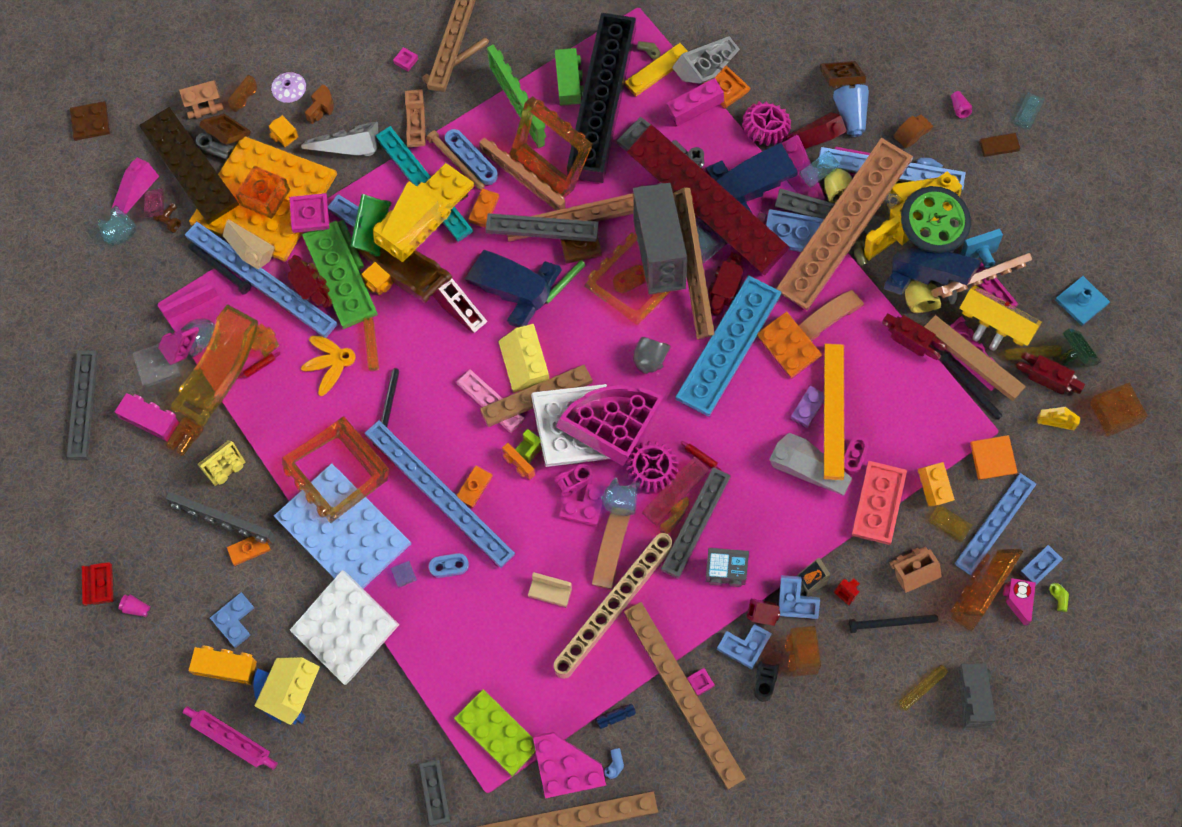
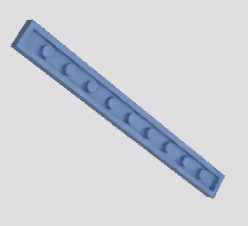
[185,222,338,338]
[365,420,515,568]

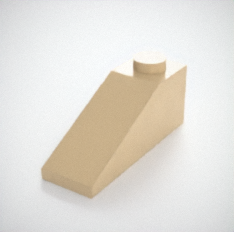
[222,220,275,269]

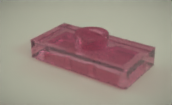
[144,188,164,217]

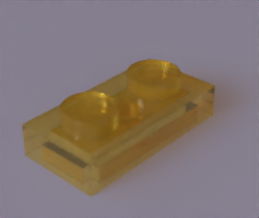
[928,505,973,542]

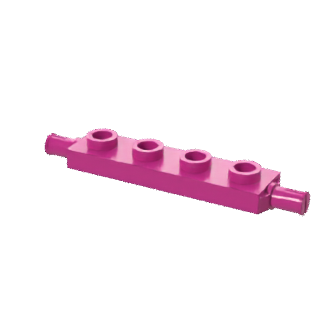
[183,706,278,770]

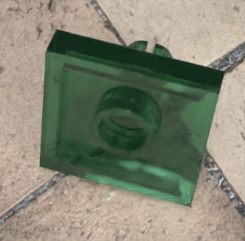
[1059,328,1101,366]

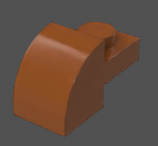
[304,84,334,124]
[893,114,933,148]

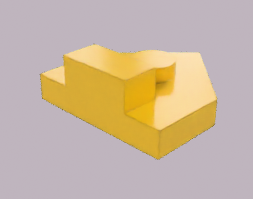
[1037,407,1080,430]

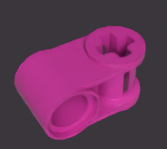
[554,464,593,497]

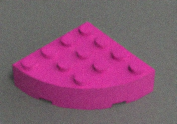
[556,385,663,466]

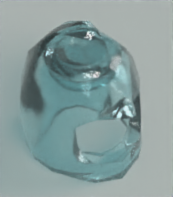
[98,205,137,245]
[181,318,219,357]
[602,477,640,516]

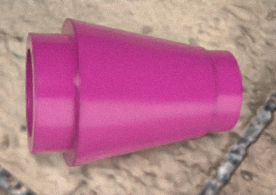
[951,91,972,118]
[118,594,151,617]

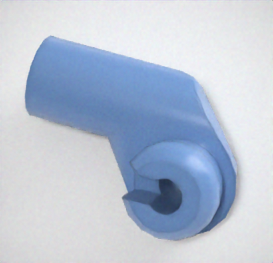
[916,158,943,168]
[604,748,624,779]

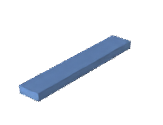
[954,473,1036,575]

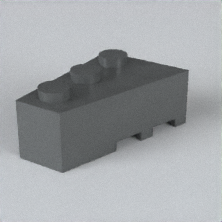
[959,663,996,729]

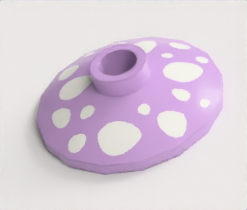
[271,72,306,103]

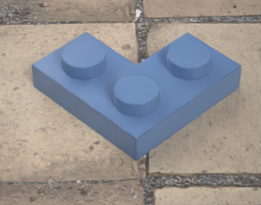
[778,575,820,619]
[210,592,254,648]
[717,624,772,669]

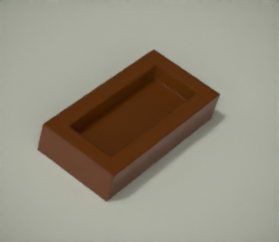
[979,133,1020,157]

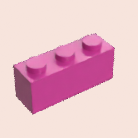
[667,78,724,126]
[115,393,179,442]

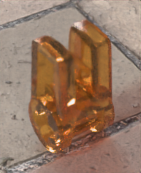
[166,417,203,457]

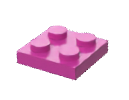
[289,193,330,233]

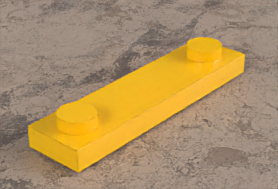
[625,43,688,96]

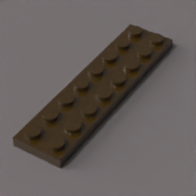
[139,107,239,224]

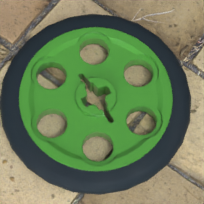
[901,186,971,253]

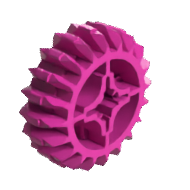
[742,101,791,146]
[626,440,679,493]

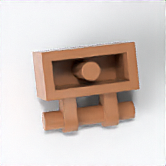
[179,80,224,119]
[889,546,942,593]

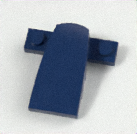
[706,143,798,213]
[884,247,981,295]
[465,250,562,328]

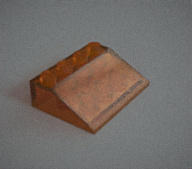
[951,549,1023,632]

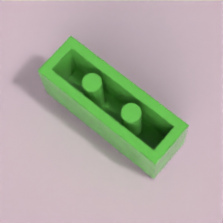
[555,48,584,106]

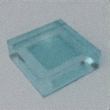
[391,561,417,588]

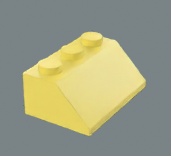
[498,324,549,393]
[255,657,320,725]

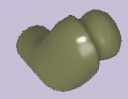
[637,41,660,59]
[854,240,867,266]

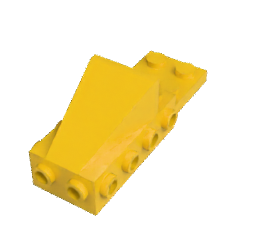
[373,163,474,262]
[864,171,962,261]

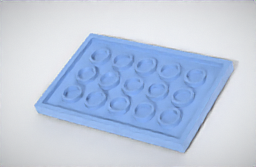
[274,464,411,589]

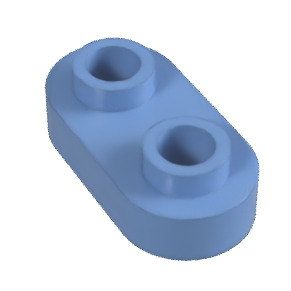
[429,553,469,578]

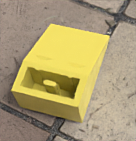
[198,440,246,486]

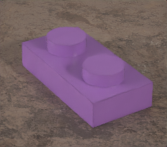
[791,386,824,428]

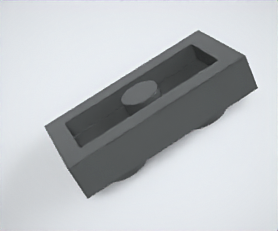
[617,117,651,152]

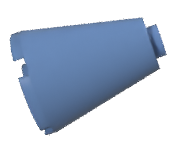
[833,84,869,137]

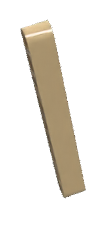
[554,533,672,679]

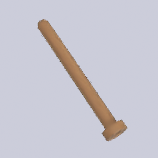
[423,38,489,84]
[426,130,485,190]

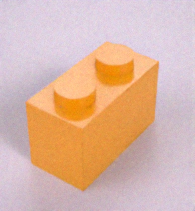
[917,462,955,507]

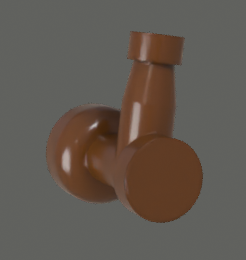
[153,203,181,233]

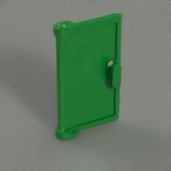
[350,194,392,256]

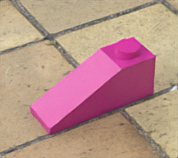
[112,157,159,216]
[158,327,199,365]

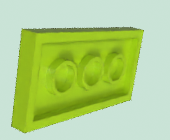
[454,689,536,777]

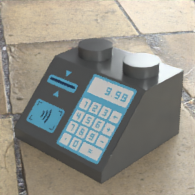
[705,548,749,587]

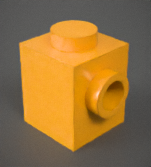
[269,115,299,147]
[362,262,393,296]

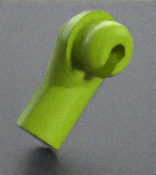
[1049,583,1069,612]

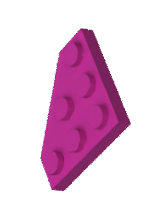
[533,732,606,798]

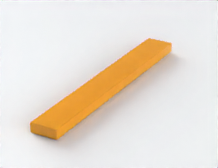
[824,344,844,480]

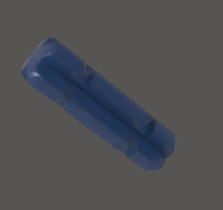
[596,704,636,729]

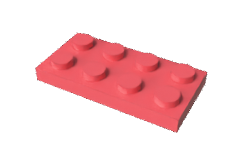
[851,461,907,545]

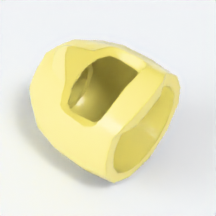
[823,168,852,204]
[905,279,941,313]

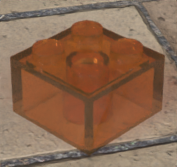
[235,165,290,219]
[1089,382,1147,437]
[785,626,821,677]

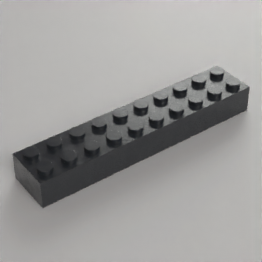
[567,13,636,183]

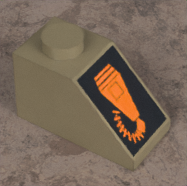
[797,557,830,596]

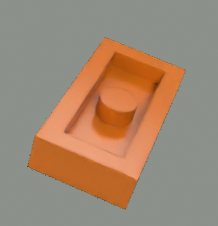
[468,189,500,228]
[502,443,535,480]

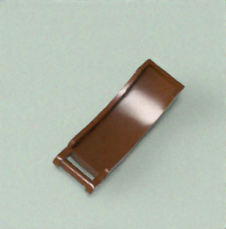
[350,242,453,303]

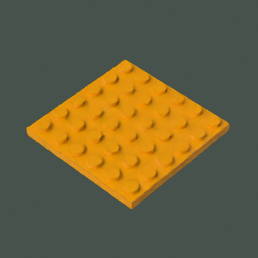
[189,136,337,262]

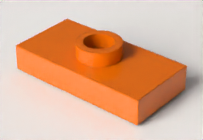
[457,466,493,509]
[227,536,271,566]

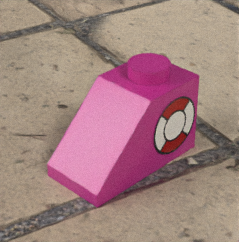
[1003,578,1036,626]

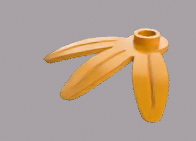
[301,336,356,396]

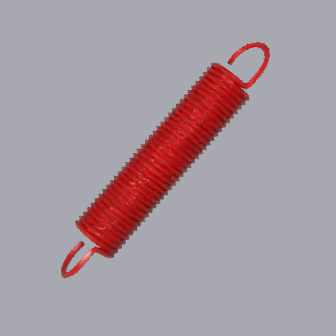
[238,352,280,379]
[681,441,721,470]

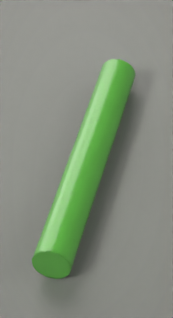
[338,220,364,270]
[545,260,586,304]

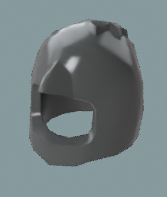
[633,337,671,374]

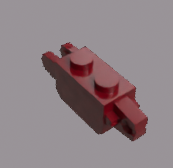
[708,252,743,316]
[287,254,332,308]
[882,313,947,360]
[1016,352,1085,395]

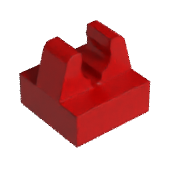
[834,578,860,605]

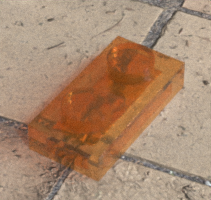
[228,74,257,112]

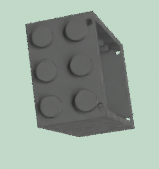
[633,183,687,294]

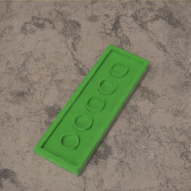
[487,44,546,148]
[302,221,378,329]

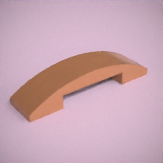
[405,89,426,147]
[799,290,864,341]
[592,510,630,589]

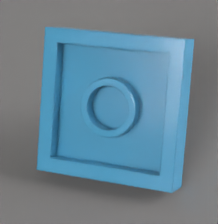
[960,229,1003,268]
[1055,276,1110,326]

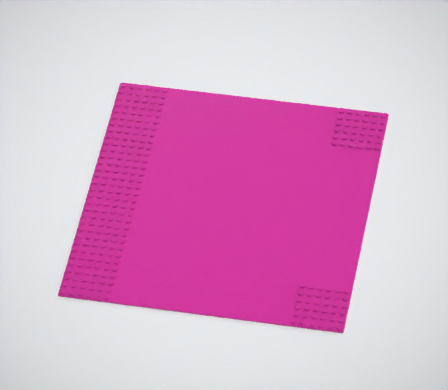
[158,8,998,793]

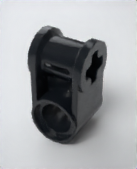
[754,660,779,702]

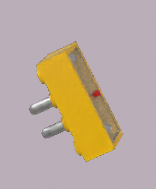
[959,286,1042,351]

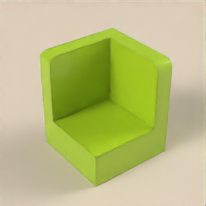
[515,429,542,463]

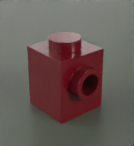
[746,598,780,626]

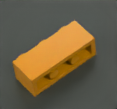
[188,646,257,685]

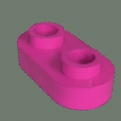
[844,436,869,474]

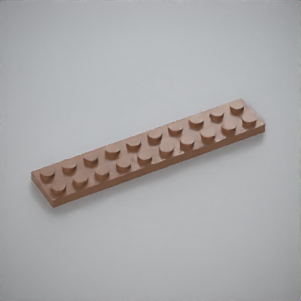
[776,138,913,311]

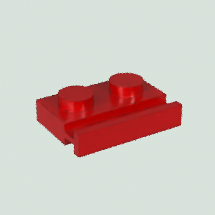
[82,562,113,606]

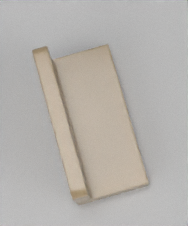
[528,572,572,608]

